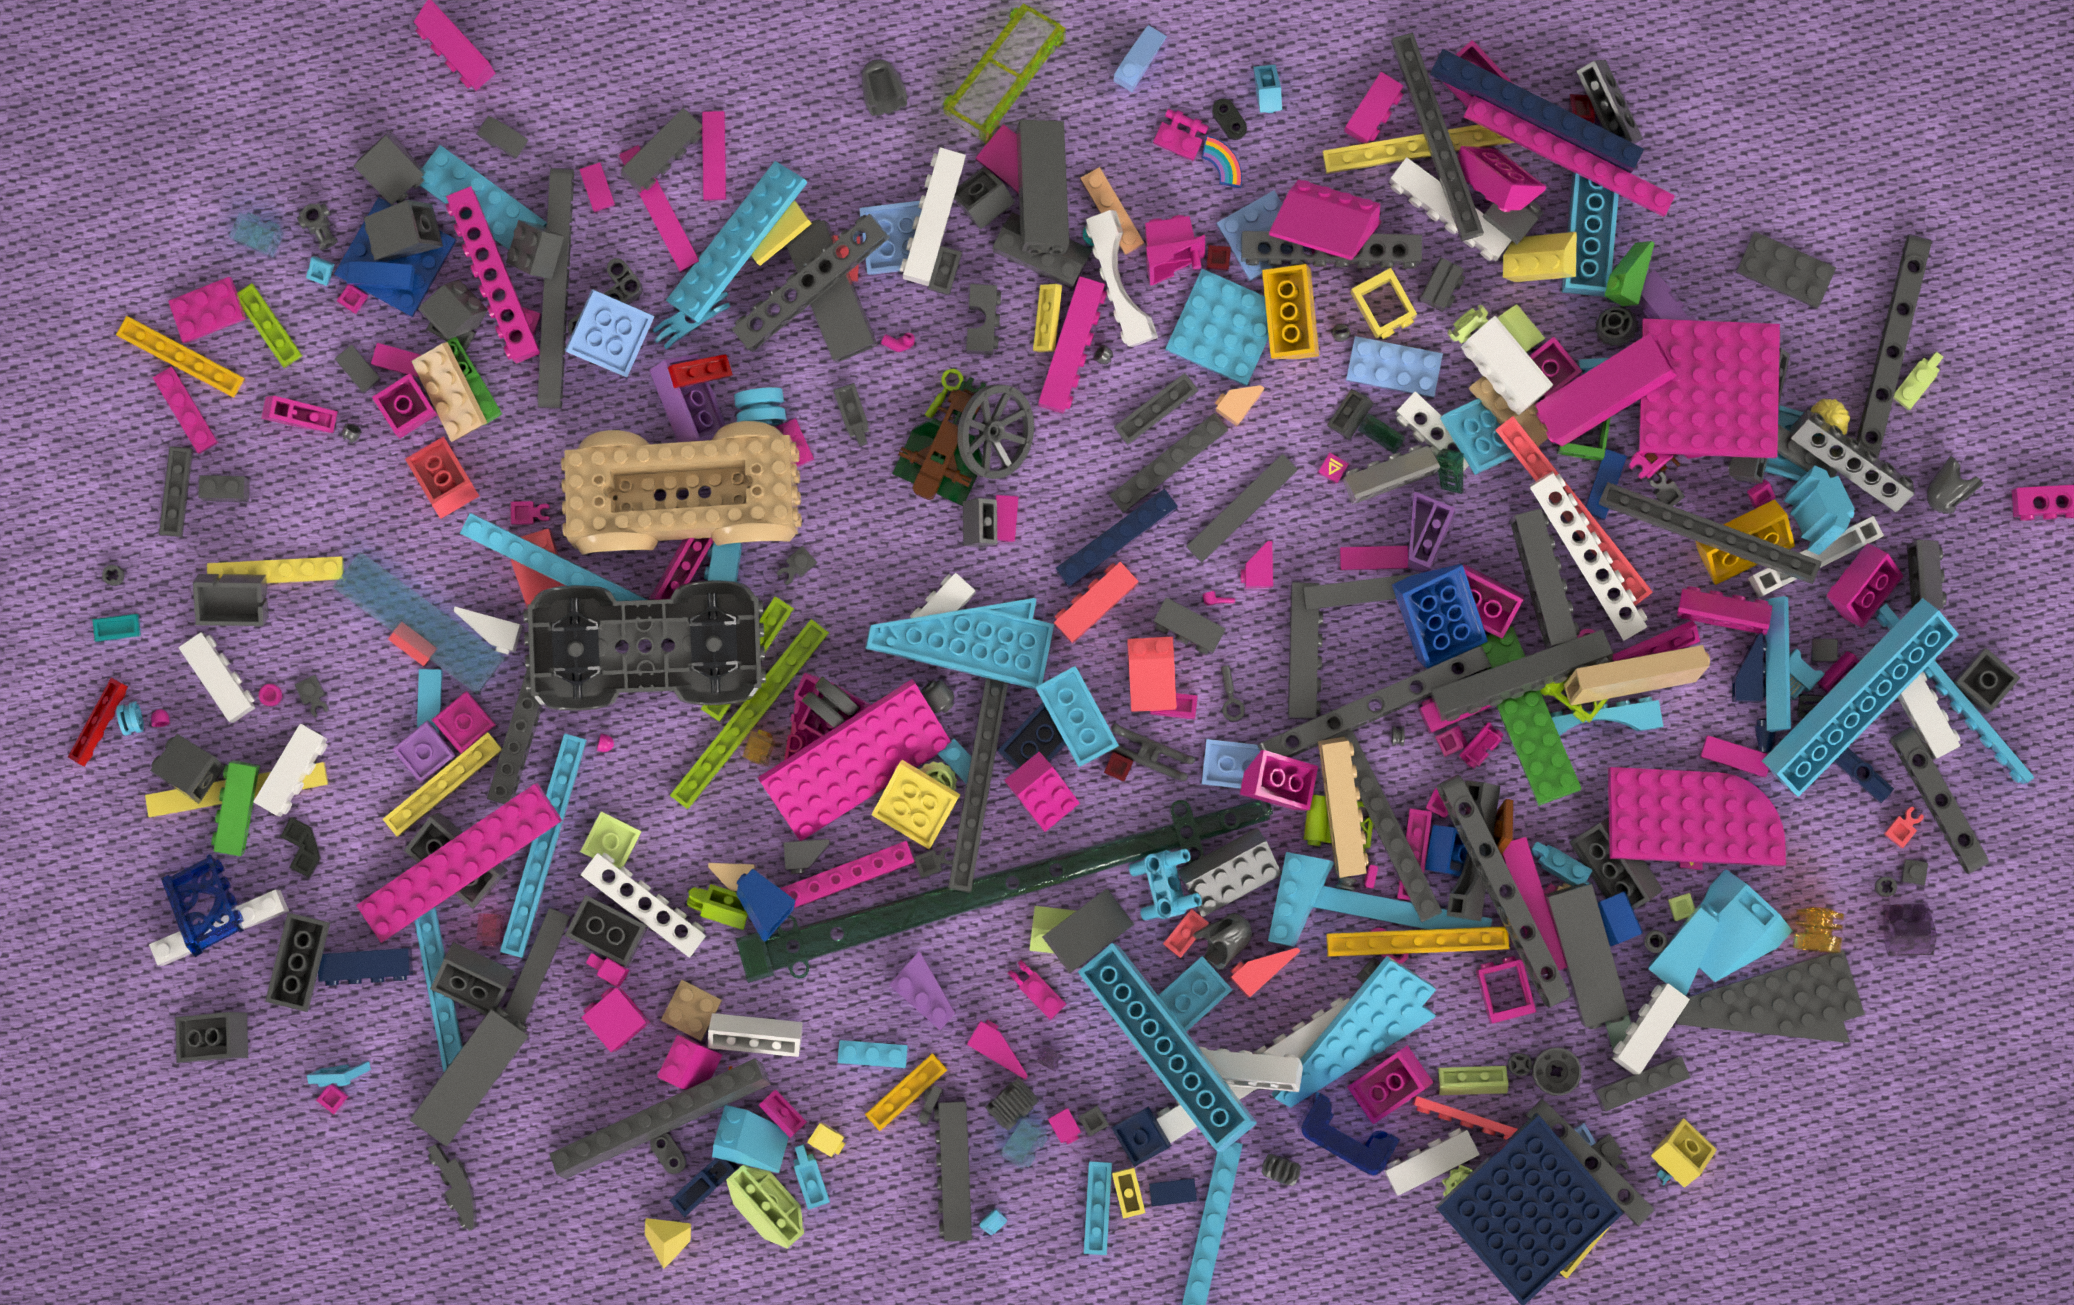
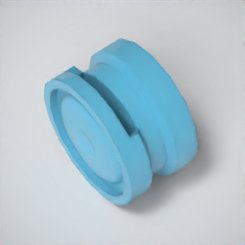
[116,701,144,736]

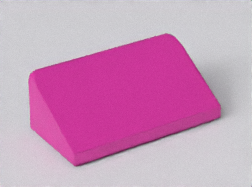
[1817,651,1860,694]

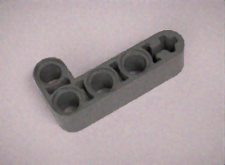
[568,258,643,335]

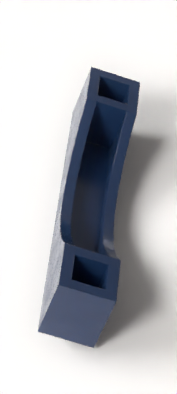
[1056,488,1178,589]

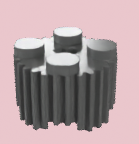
[985,1077,1039,1131]

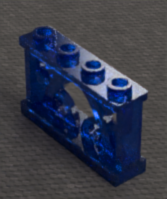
[161,854,244,957]

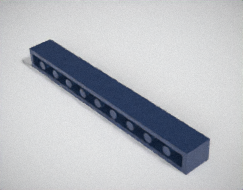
[1430,49,1644,173]

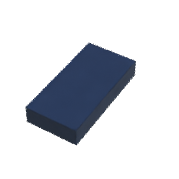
[1149,1178,1197,1207]

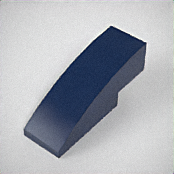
[669,1158,739,1218]

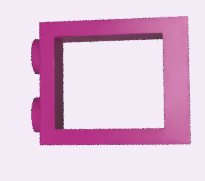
[1476,956,1536,1024]

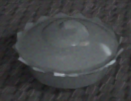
[1595,306,1639,347]

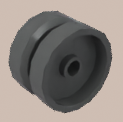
[802,676,860,728]

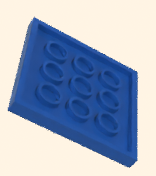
[334,197,457,318]

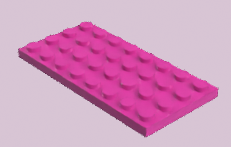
[758,679,951,841]

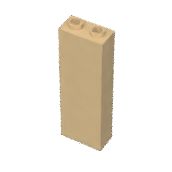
[1564,645,1710,706]

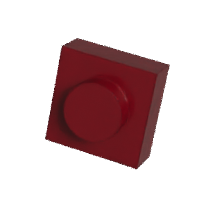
[1206,245,1231,271]
[1104,752,1133,782]

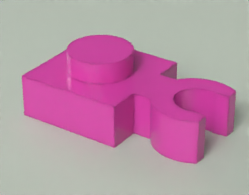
[511,501,550,525]

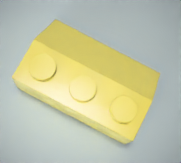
[1503,232,1577,282]

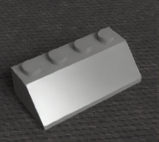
[1343,445,1440,505]

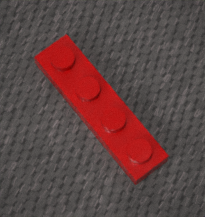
[68,678,128,767]

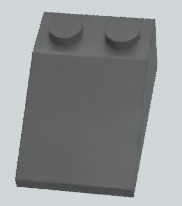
[175,1012,248,1063]

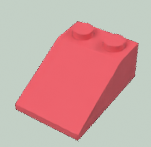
[405,436,479,519]
[510,528,566,609]
[1127,637,1176,712]
[1229,948,1300,998]

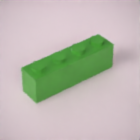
[211,760,260,856]

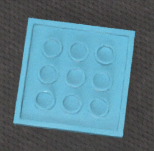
[1165,269,1269,386]

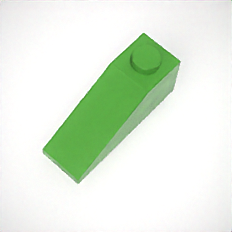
[1604,241,1654,306]

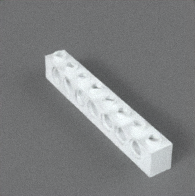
[1529,471,1648,641]

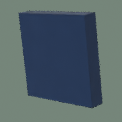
[1111,1106,1172,1167]

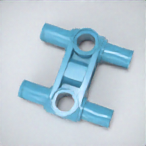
[1129,849,1202,920]

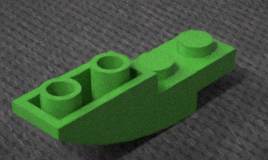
[447,337,502,426]

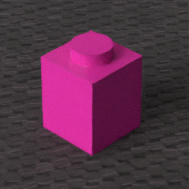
[1048,1108,1081,1145]

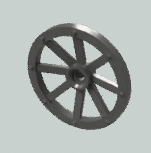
[957,384,1034,479]

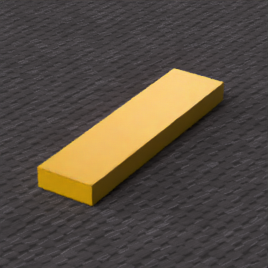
[865,1053,947,1131]

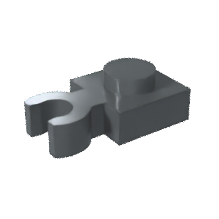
[1647,470,1685,506]
[777,546,818,585]
[295,675,329,717]
[913,847,953,879]
[917,1085,944,1124]
[1591,1133,1629,1170]

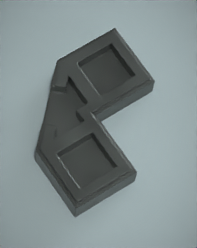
[280,817,321,878]

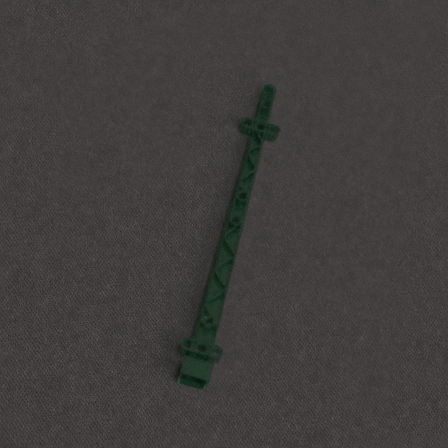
[736,800,1273,984]

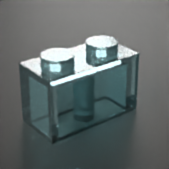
[229,212,284,258]
[1000,1116,1049,1169]

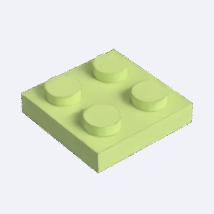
[580,811,642,869]

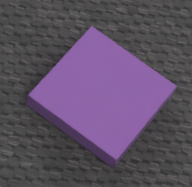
[392,720,456,784]

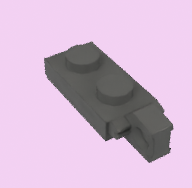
[833,383,869,447]

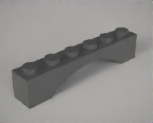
[1447,781,1501,921]

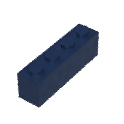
[318,948,413,986]

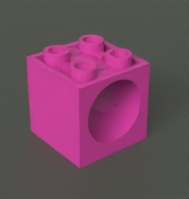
[581,987,650,1052]

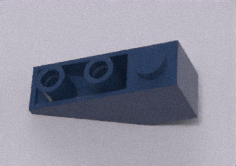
[1732,633,1767,703]

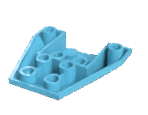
[1699,869,1793,982]

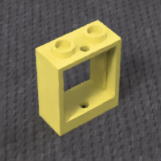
[1350,268,1417,339]

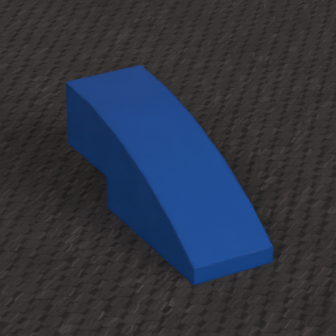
[347,261,415,291]

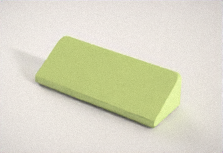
[1438,1066,1509,1095]

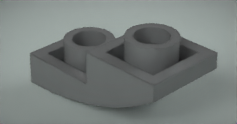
[476,116,528,159]

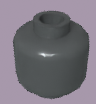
[921,680,954,713]

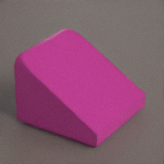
[1435,726,1468,757]

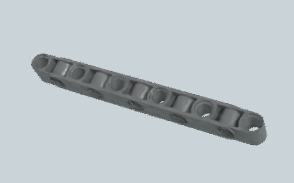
[1851,234,1932,472]
[1258,646,1492,758]
[1437,775,1570,1008]

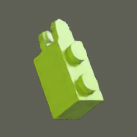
[686,884,748,930]

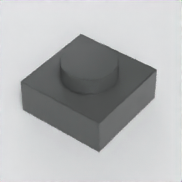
[1901,859,1928,886]
[1078,1105,1109,1137]

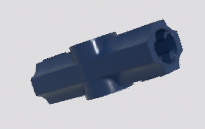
[1834,747,1894,803]

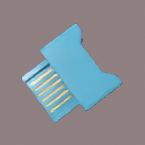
[1789,649,1825,700]

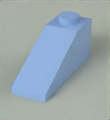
[1113,25,1167,92]

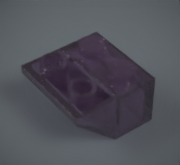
[1882,904,1937,956]

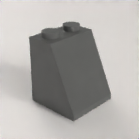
[354,130,426,205]
[364,200,443,262]
[150,734,225,804]

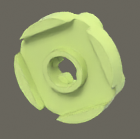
[1447,305,1489,344]

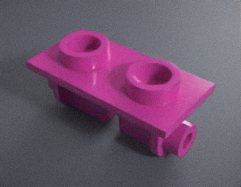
[1459,722,1504,769]

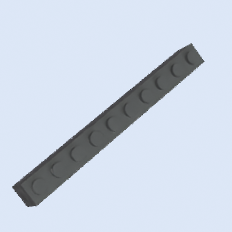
[549,1058,771,1179]

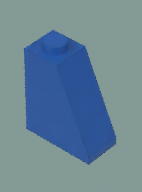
[736,868,796,942]

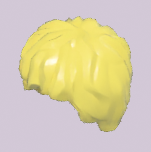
[1811,399,1850,435]

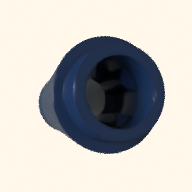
[1754,719,1776,752]

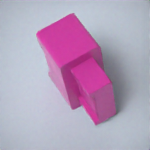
[586,953,630,988]

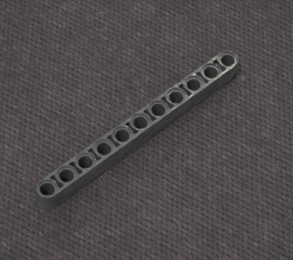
[538,168,574,409]

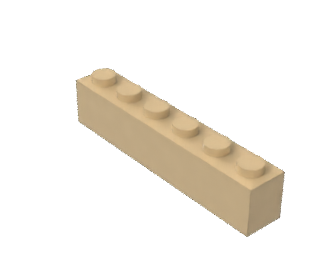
[1318,737,1369,878]

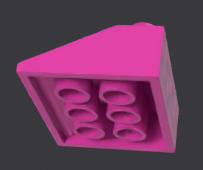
[1269,179,1380,260]

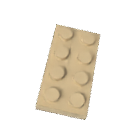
[411,342,487,442]
[1468,376,1548,447]

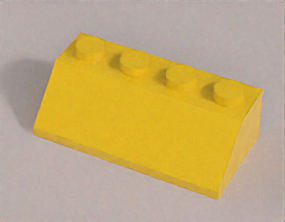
[1262,264,1320,359]
[1695,499,1795,585]

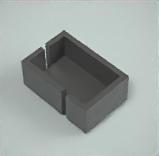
[193,574,269,626]

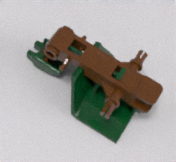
[892,377,986,506]

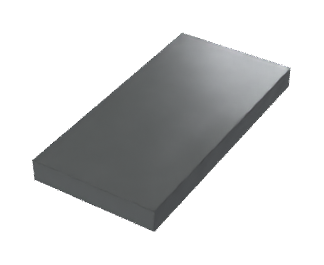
[1042,889,1134,973]

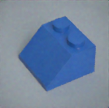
[1425,825,1467,877]

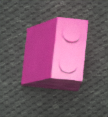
[657,1035,723,1090]

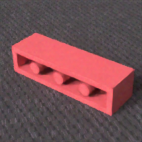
[1054,562,1139,644]

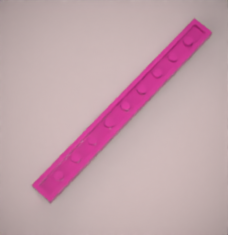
[1463,95,1675,217]

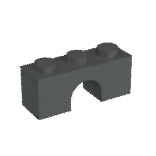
[966,284,1001,355]

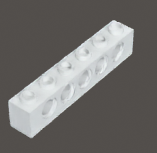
[581,852,707,958]

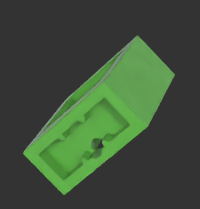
[1557,417,1611,461]

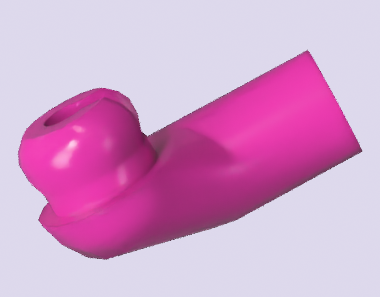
[881,333,915,352]

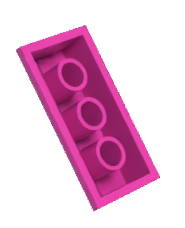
[414,0,495,91]
[1457,146,1546,212]
[1677,586,1773,635]

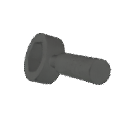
[1221,665,1245,721]

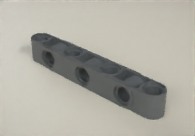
[1890,727,1989,874]
[1526,1099,1655,1227]

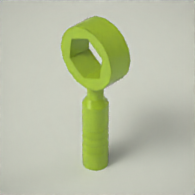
[924,369,963,419]

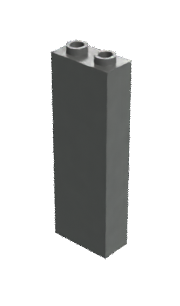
[1016,119,1069,255]
[786,219,878,363]
[1544,881,1629,1029]
[410,1006,530,1146]

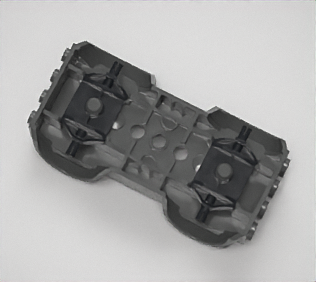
[523,580,766,711]

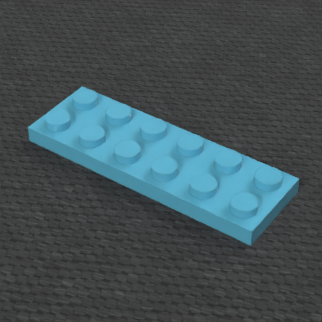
[420,145,547,250]

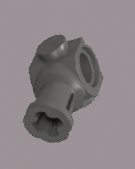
[297,203,338,250]

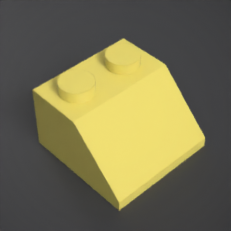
[1651,1118,1717,1188]

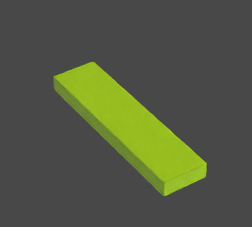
[237,283,303,369]

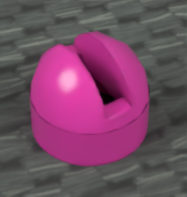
[151,709,170,727]
[596,733,614,752]

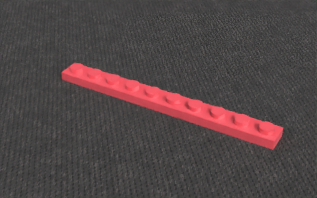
[1495,416,1653,606]

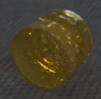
[1792,907,1845,953]

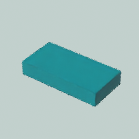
[92,614,141,642]

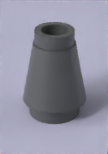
[1644,930,1667,953]

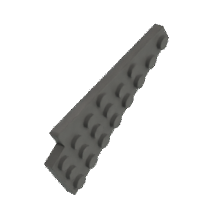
[1676,949,1865,1043]

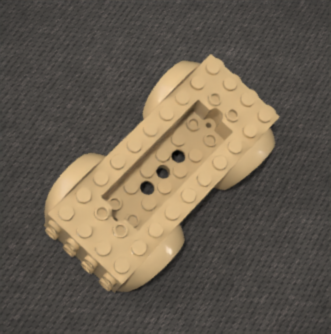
[561,421,802,555]

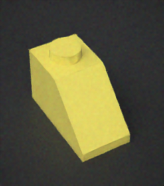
[807,1122,846,1157]

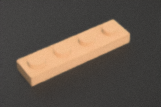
[1080,167,1144,255]

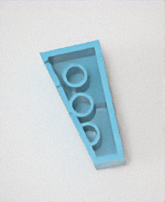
[1268,852,1334,947]

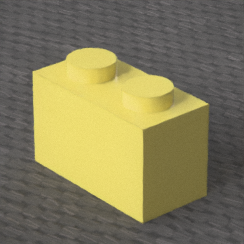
[1112,1167,1145,1219]

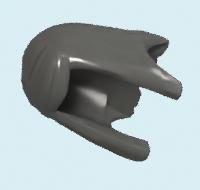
[862,59,907,116]
[1927,456,1984,514]
[1193,913,1252,970]

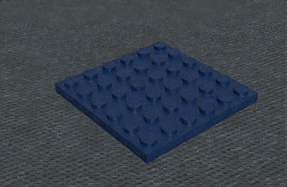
[1434,1113,1624,1305]

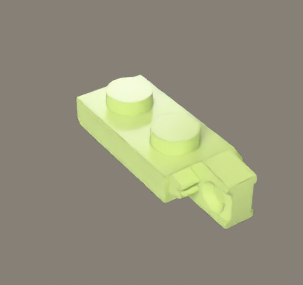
[1893,352,1943,410]

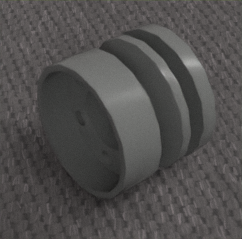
[1532,1047,1581,1096]

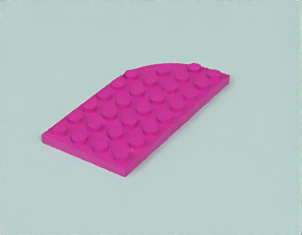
[1608,767,1786,866]

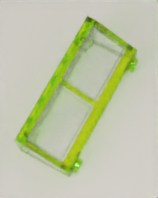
[943,3,1066,144]

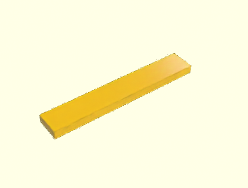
[116,315,245,398]

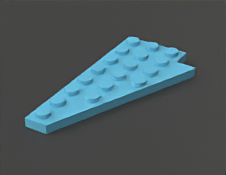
[865,598,1054,690]
[1272,956,1436,1108]

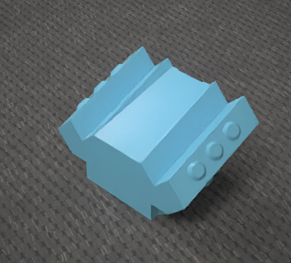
[1784,466,1855,555]

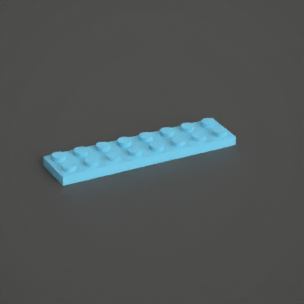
[666,161,808,323]

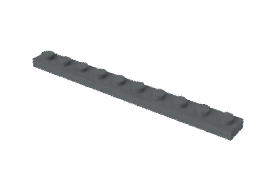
[1391,32,1484,242]
[1599,482,1822,584]
[948,678,1008,893]
[1327,720,1442,923]

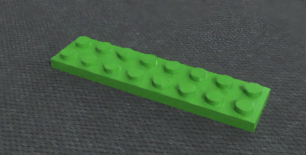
[1473,626,1581,806]

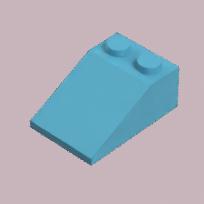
[712,1105,789,1173]

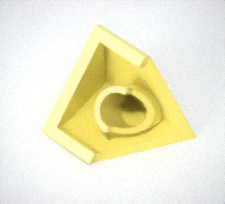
[645,1218,691,1269]

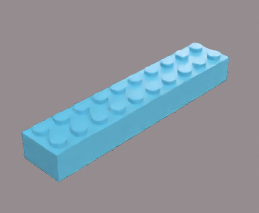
[1762,598,1959,797]
[1078,943,1257,1152]

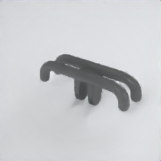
[1111,723,1195,781]

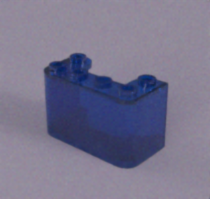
[1298,1092,1400,1175]

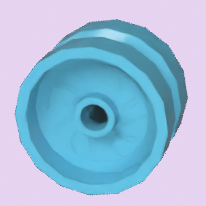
[734,387,787,426]

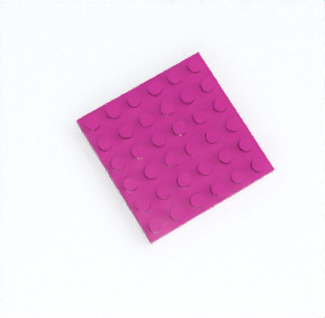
[1639,318,1780,458]

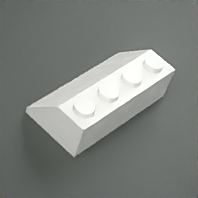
[1461,316,1553,416]

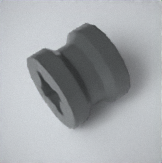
[1507,1053,1532,1076]

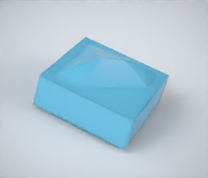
[306,256,334,286]

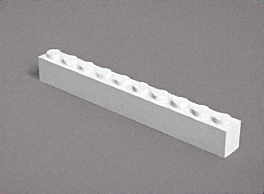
[1156,997,1350,1143]

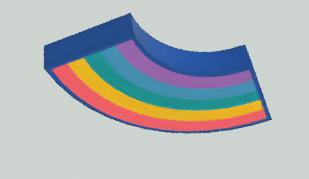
[1202,135,1242,188]

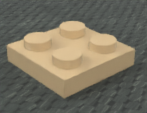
[661,980,722,1041]

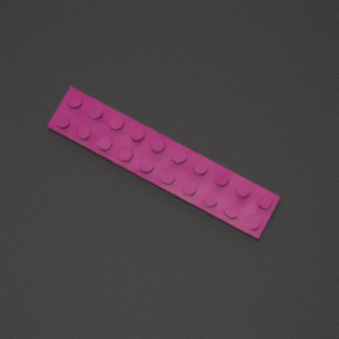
[356,783,562,943]

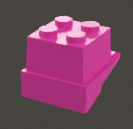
[1145,215,1205,286]

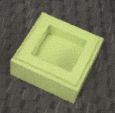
[1668,893,1695,921]

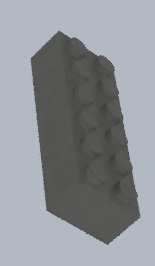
[1510,508,1580,650]

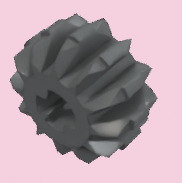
[1261,1154,1301,1186]

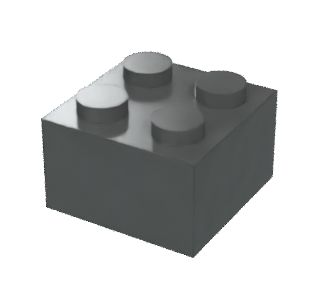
[506,220,564,279]
[1953,648,2021,714]

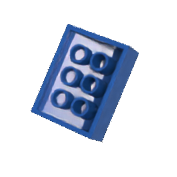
[1392,564,1488,669]

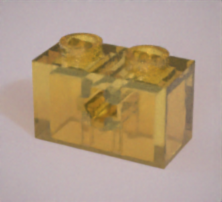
[742,729,776,767]

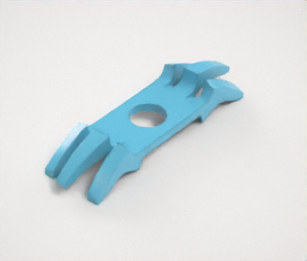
[653,292,731,349]

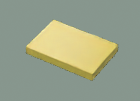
[751,200,812,266]

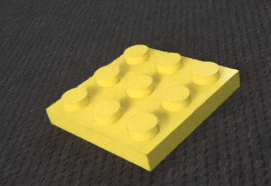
[872,760,961,850]

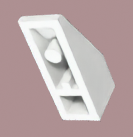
[454,607,523,655]

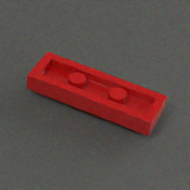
[667,354,733,389]

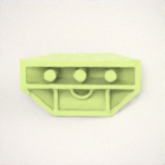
[726,1165,804,1249]

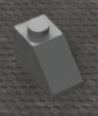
[783,839,830,874]

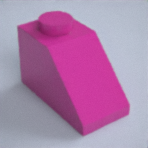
[1240,541,1273,588]

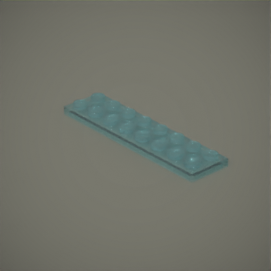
[333,552,505,695]

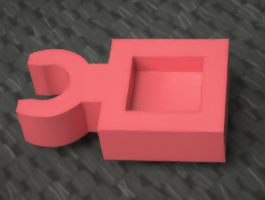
[1884,807,1924,848]

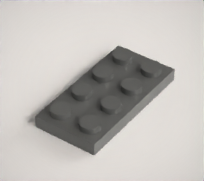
[1736,231,1836,309]

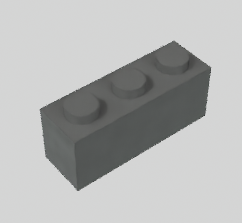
[1153,597,1226,656]

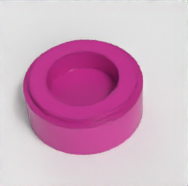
[259,684,282,707]

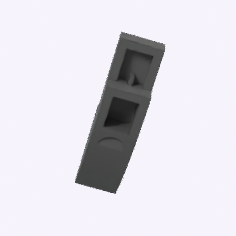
[428,1143,477,1231]

